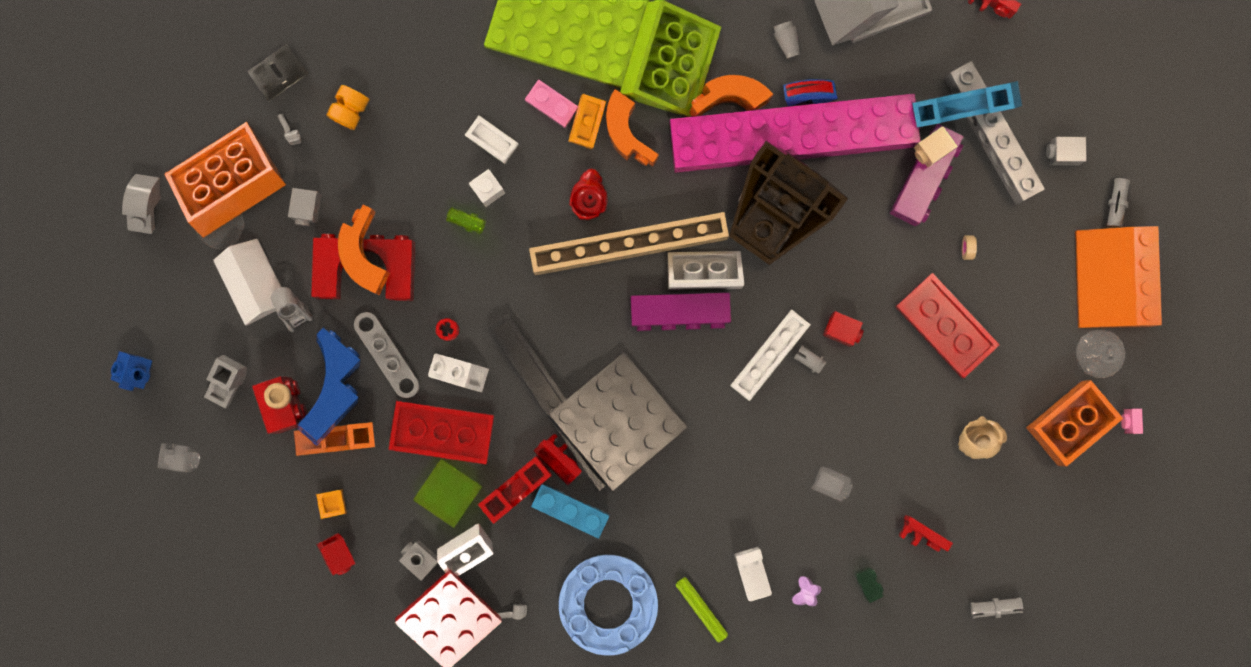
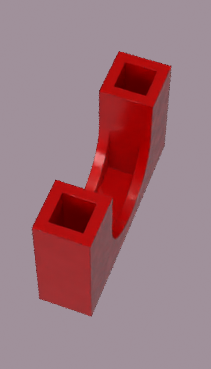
[311,234,415,301]

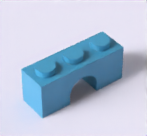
[531,483,610,539]

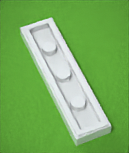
[730,310,811,401]

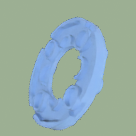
[559,554,658,655]

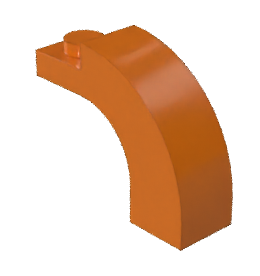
[338,205,390,296]

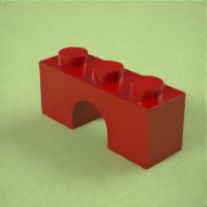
[478,456,553,524]

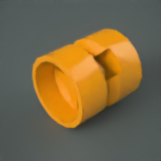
[326,85,370,130]

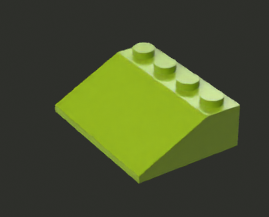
[620,0,721,117]

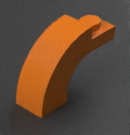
[689,75,773,117]
[606,89,659,167]
[294,422,375,456]

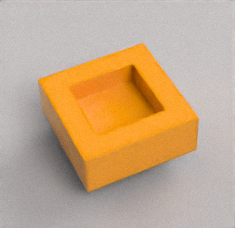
[316,489,347,519]

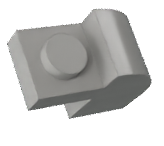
[122,174,161,234]
[204,355,247,409]

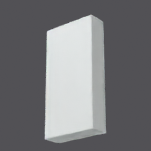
[465,116,519,164]

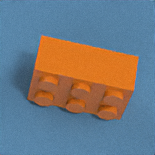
[1026,380,1123,467]

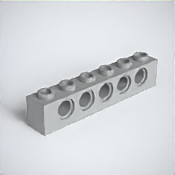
[944,61,1045,205]

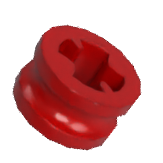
[436,318,459,341]

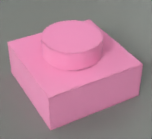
[1121,409,1143,434]

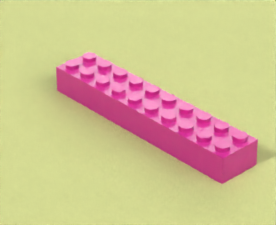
[669,94,921,173]

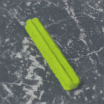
[676,577,728,642]

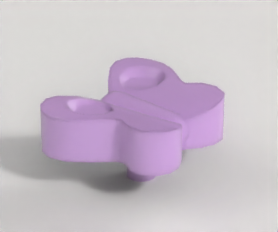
[792,576,821,606]

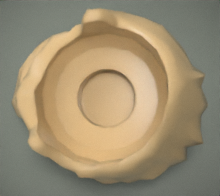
[958,416,1007,459]

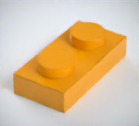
[568,94,606,149]

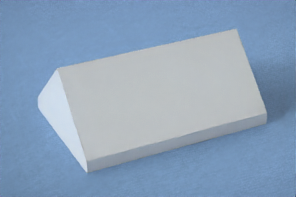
[213,239,282,326]
[668,251,744,290]

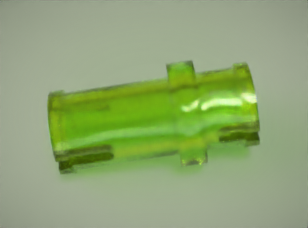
[446,207,486,234]

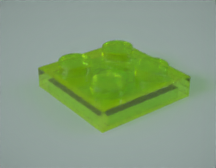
[413,459,483,528]

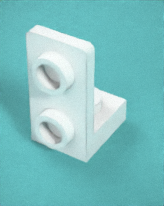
[428,354,489,392]
[734,547,772,601]

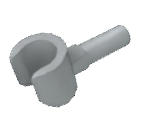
[278,114,302,145]
[497,604,527,620]

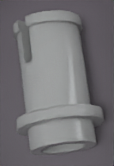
[794,345,826,374]

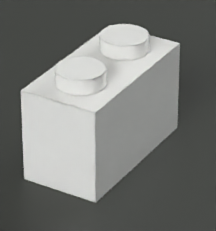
[437,523,493,576]

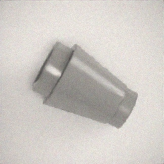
[773,20,800,59]

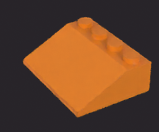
[165,122,286,238]
[1075,226,1162,328]

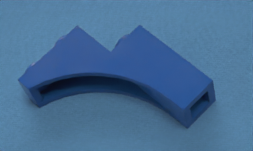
[298,328,360,446]

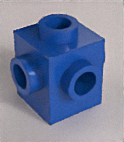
[110,351,152,391]

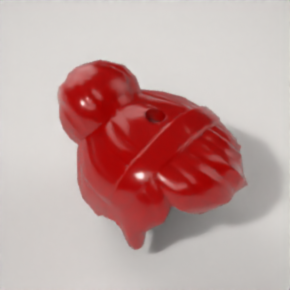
[569,169,608,221]

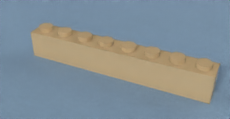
[529,212,729,276]

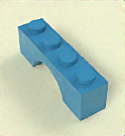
[912,81,1022,128]

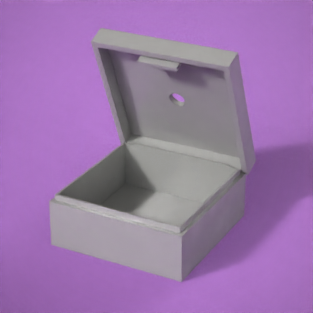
[814,0,933,45]

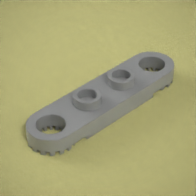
[354,312,420,398]

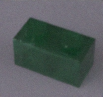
[854,567,884,603]

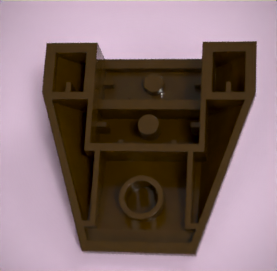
[729,140,848,265]

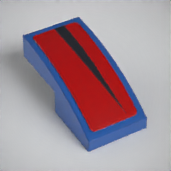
[783,79,838,107]

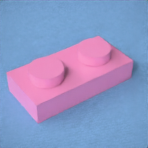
[525,80,578,128]

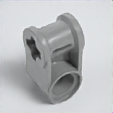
[271,287,313,332]

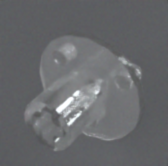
[1076,329,1126,378]

